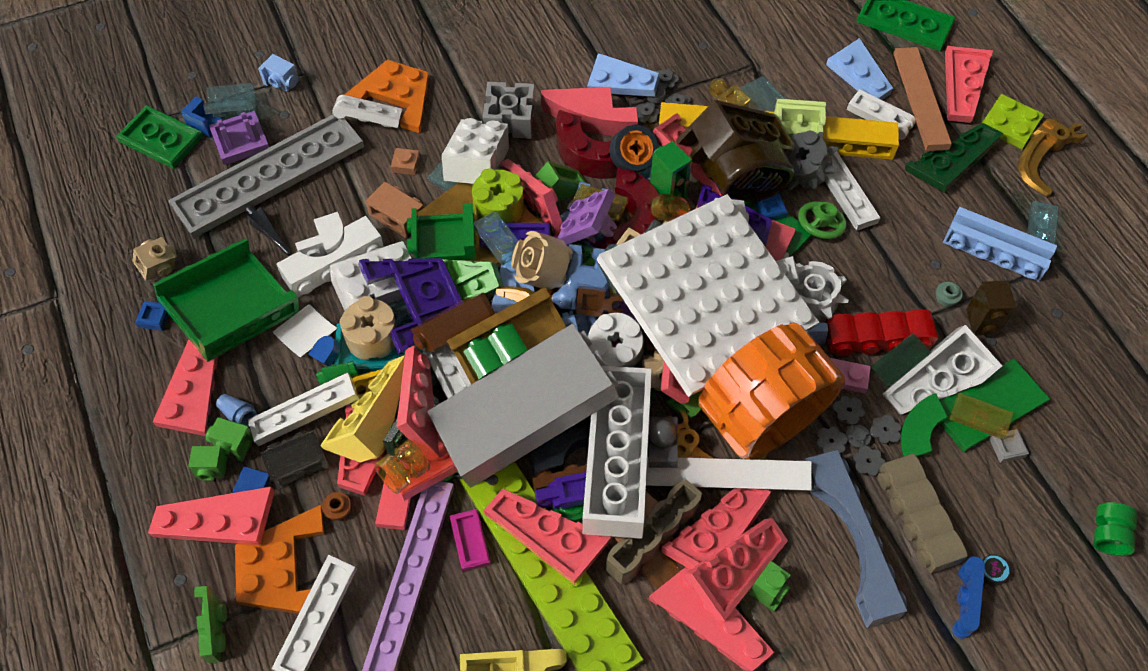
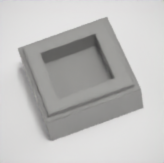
[989,429,1029,463]

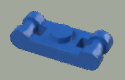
[952,556,985,639]

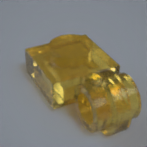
[708,78,750,107]

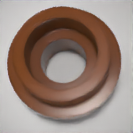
[322,492,351,520]

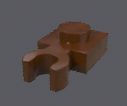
[576,286,623,317]

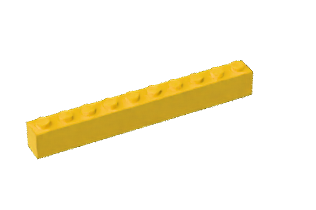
[659,102,899,160]

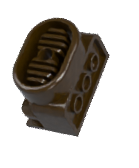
[676,100,795,203]

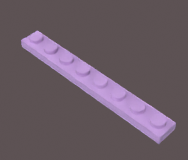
[362,481,454,671]

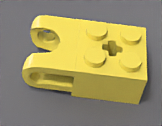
[460,649,567,671]

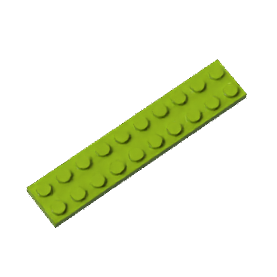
[458,461,643,671]

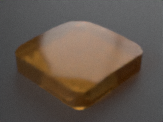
[642,552,680,589]

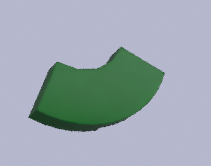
[901,393,947,459]

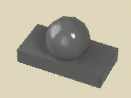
[649,417,678,468]

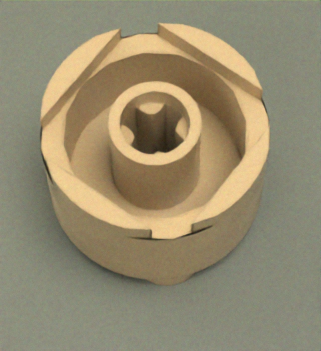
[511,231,573,290]
[340,296,397,360]

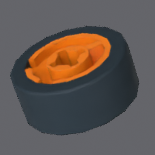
[609,124,659,173]

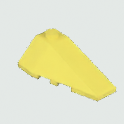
[320,355,405,462]

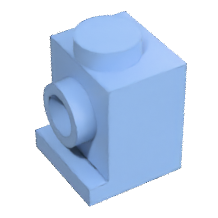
[258,54,299,92]

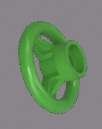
[798,201,846,239]

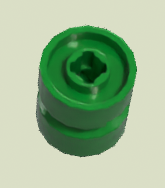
[1093,502,1137,556]

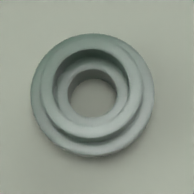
[935,282,962,307]

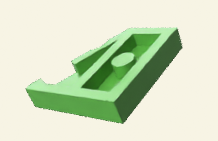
[443,260,504,300]
[194,586,227,664]

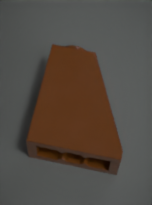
[411,292,495,353]

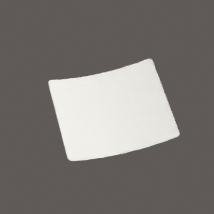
[273,305,337,357]

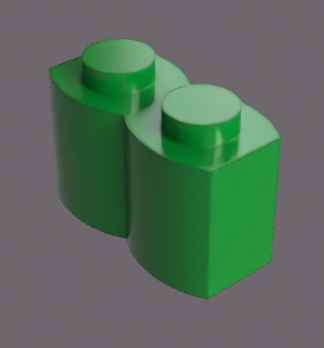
[463,323,528,380]

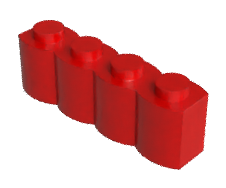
[825,309,938,356]

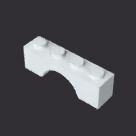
[276,216,384,297]

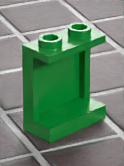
[407,203,476,261]

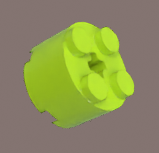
[472,168,524,228]

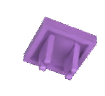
[209,111,269,165]
[558,189,617,245]

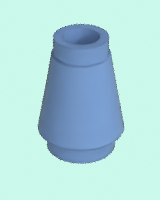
[216,394,257,427]

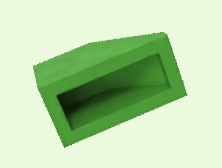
[534,161,587,203]

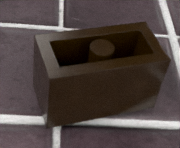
[966,280,1016,337]

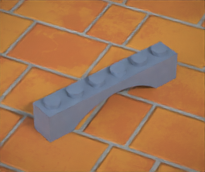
[805,450,907,629]

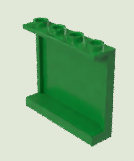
[153,238,299,362]

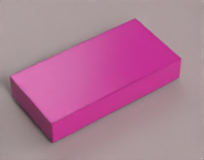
[450,509,491,572]

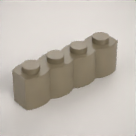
[877,454,968,574]
[606,480,702,585]

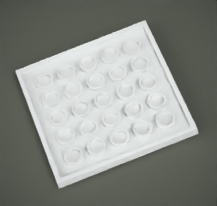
[597,194,819,397]

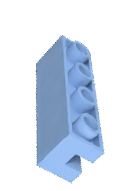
[943,207,1057,282]

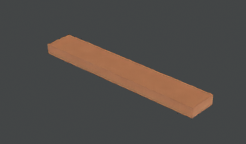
[894,47,951,151]

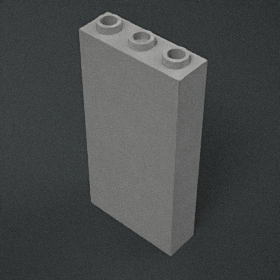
[427,324,619,488]

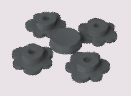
[623,70,690,124]
[816,396,901,476]

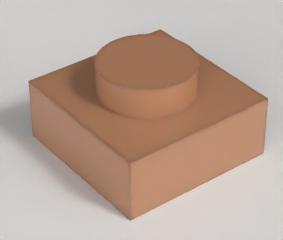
[390,148,420,175]

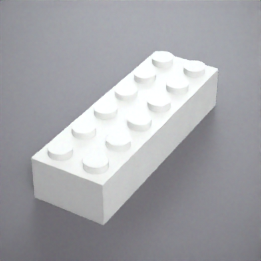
[582,366,651,538]

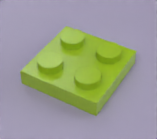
[982,94,1044,149]

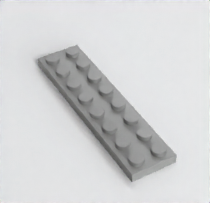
[168,115,364,239]

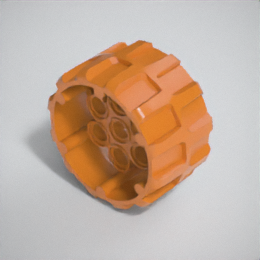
[698,322,845,460]

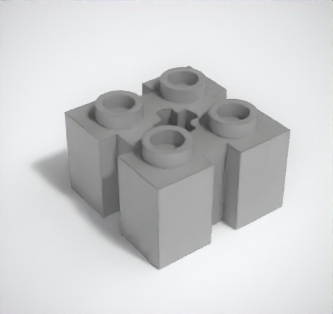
[483,82,535,139]

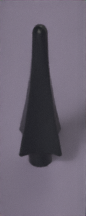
[246,205,291,256]

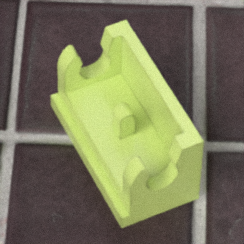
[774,99,826,136]

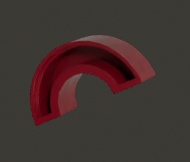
[556,110,638,179]
[605,168,662,251]

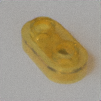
[651,194,691,222]

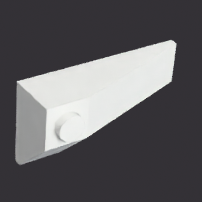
[882,325,1002,415]

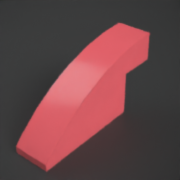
[541,87,638,136]

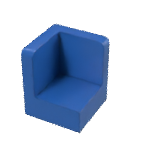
[181,96,223,138]

